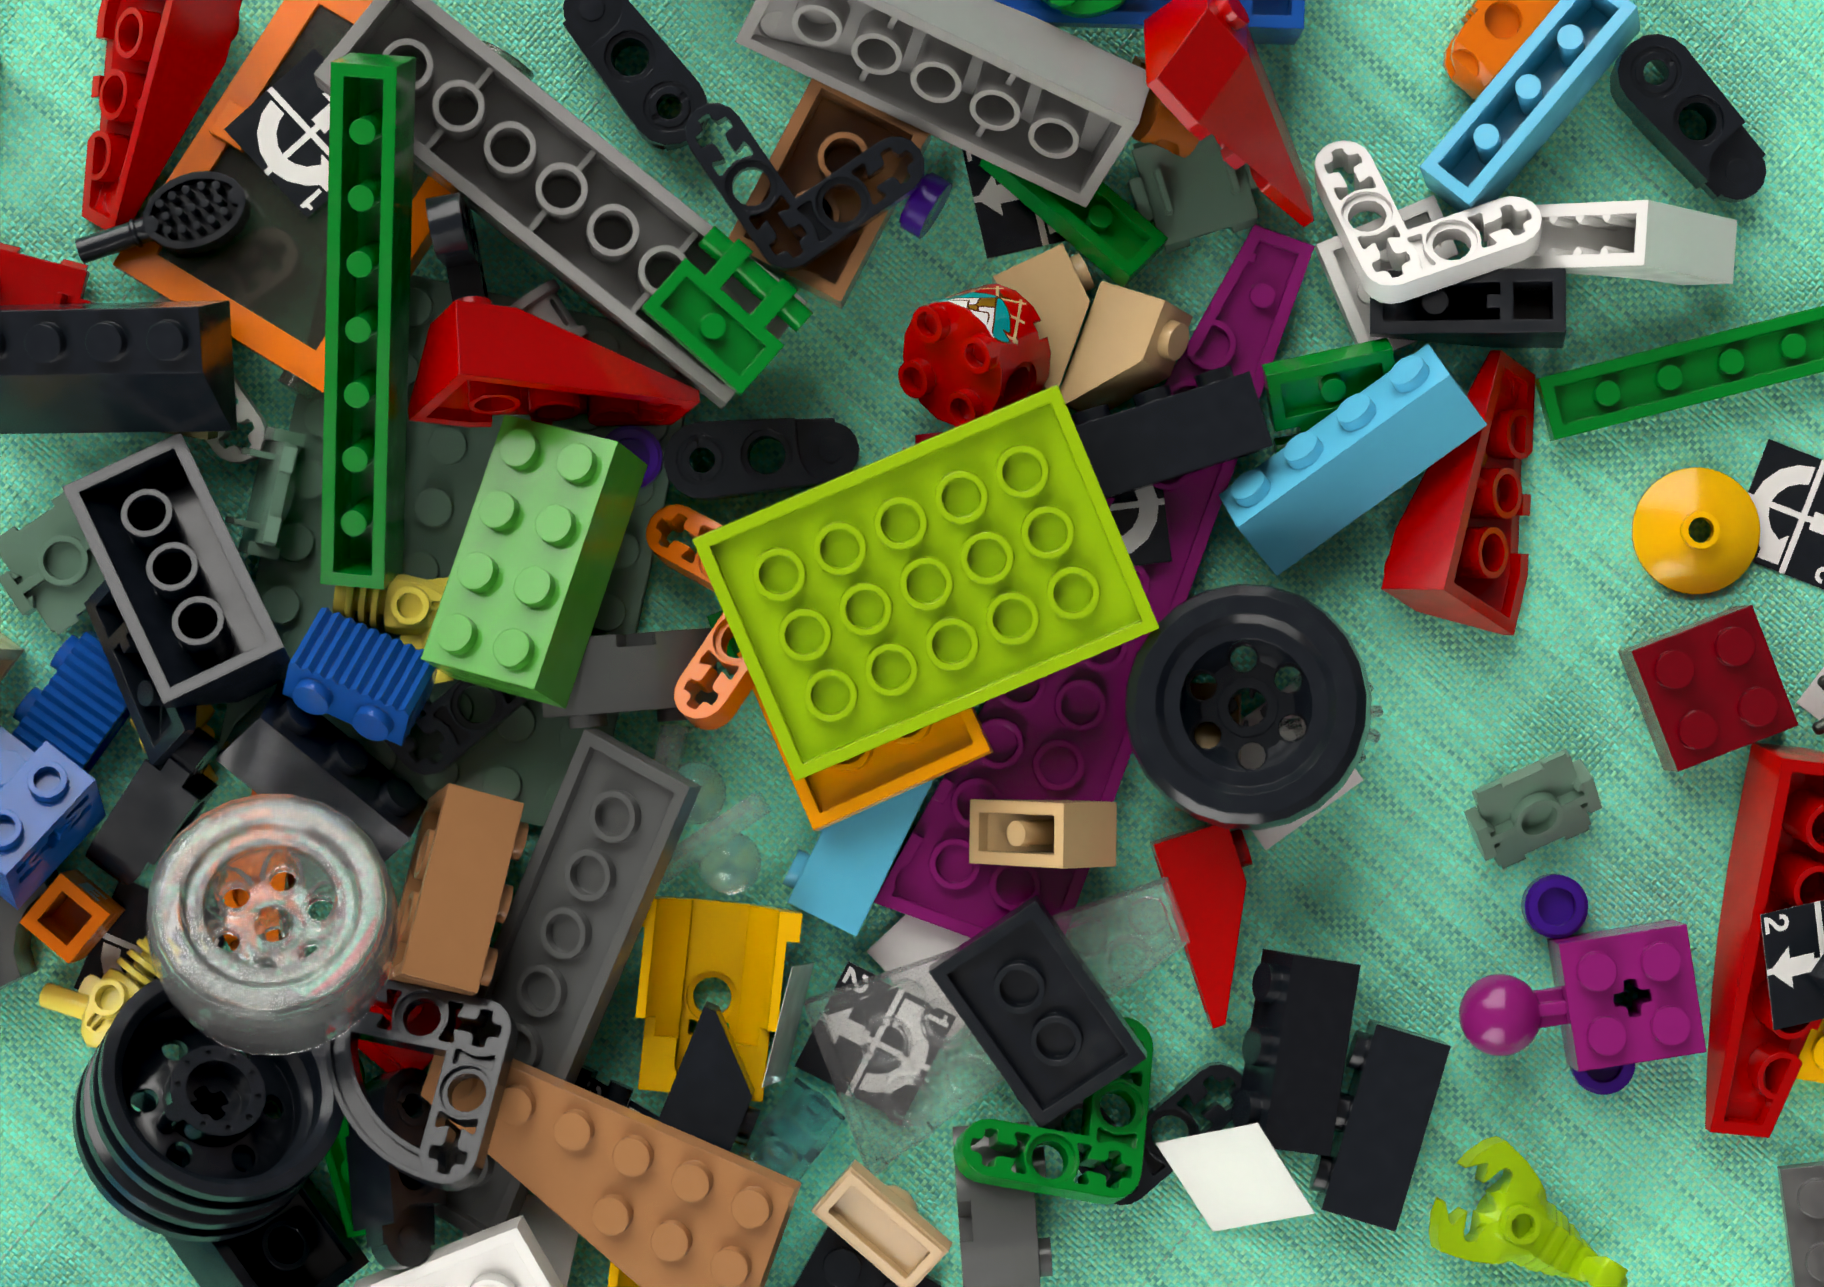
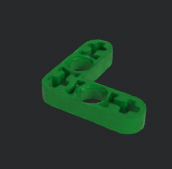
[953,1017,1153,1204]

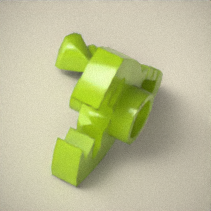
[1428,1136,1628,1287]

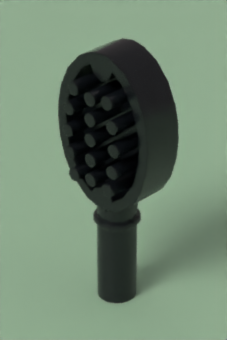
[75,171,252,264]

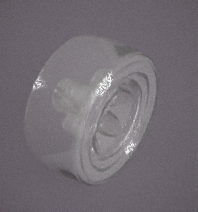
[146,794,399,1055]

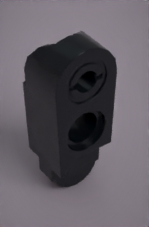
[563,0,709,151]
[1610,34,1766,203]
[664,418,860,501]
[85,727,220,885]
[345,1067,447,1271]

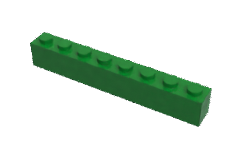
[320,52,416,590]

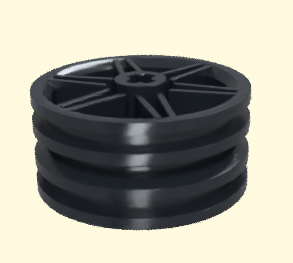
[72,966,344,1242]

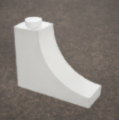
[1487,200,1737,285]

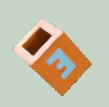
[19,869,125,964]

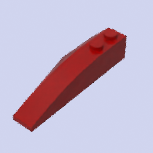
[1705,742,1824,1138]

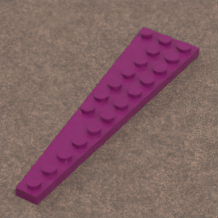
[874,225,1315,938]

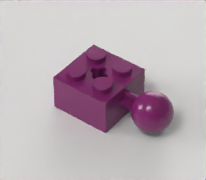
[1459,919,1707,1072]

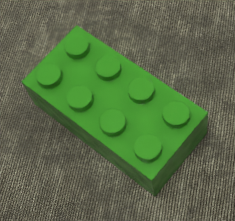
[421,414,648,709]

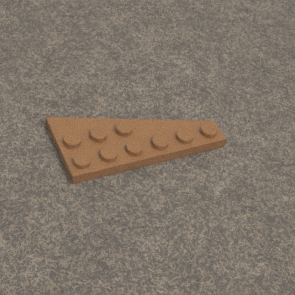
[421,1034,802,1287]

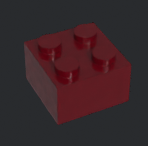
[1618,605,1798,772]

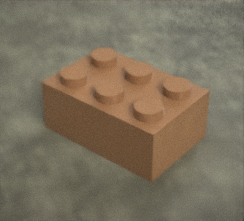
[728,79,931,309]
[381,783,529,996]

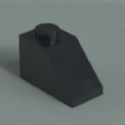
[658,1001,761,1152]

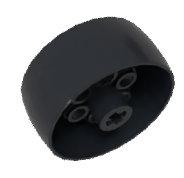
[1124,584,1372,830]

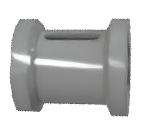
[510,279,590,338]

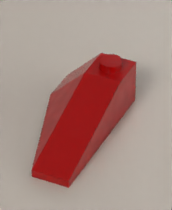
[1144,0,1314,227]

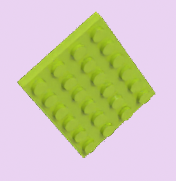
[692,384,1159,781]

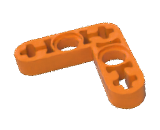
[646,504,755,730]

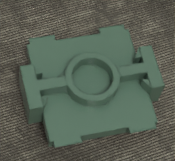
[1127,134,1259,253]
[225,427,306,560]
[0,492,105,635]
[1464,748,1602,869]

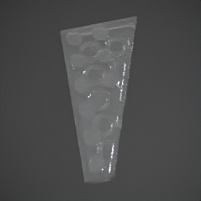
[804,876,1189,1176]

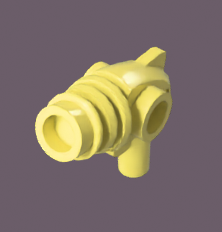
[333,574,454,684]
[39,930,181,1048]

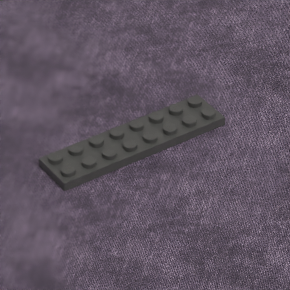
[434,729,702,1236]

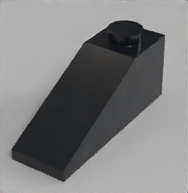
[1370,268,1566,348]
[84,580,197,766]

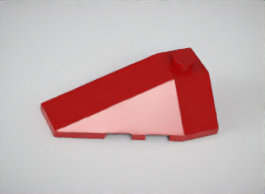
[82,0,242,230]
[408,296,700,427]
[1381,350,1535,635]

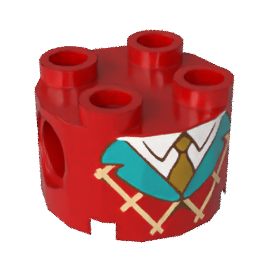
[898,283,1051,427]

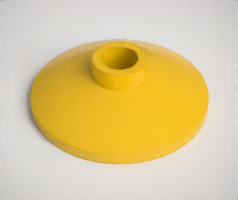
[1632,467,1760,594]

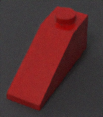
[1150,823,1253,1029]

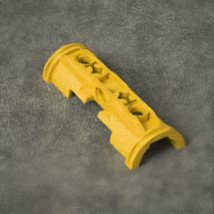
[608,896,803,1287]

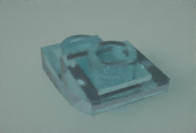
[737,1077,845,1181]

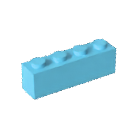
[1420,0,1640,212]
[1219,344,1487,576]
[782,779,934,937]

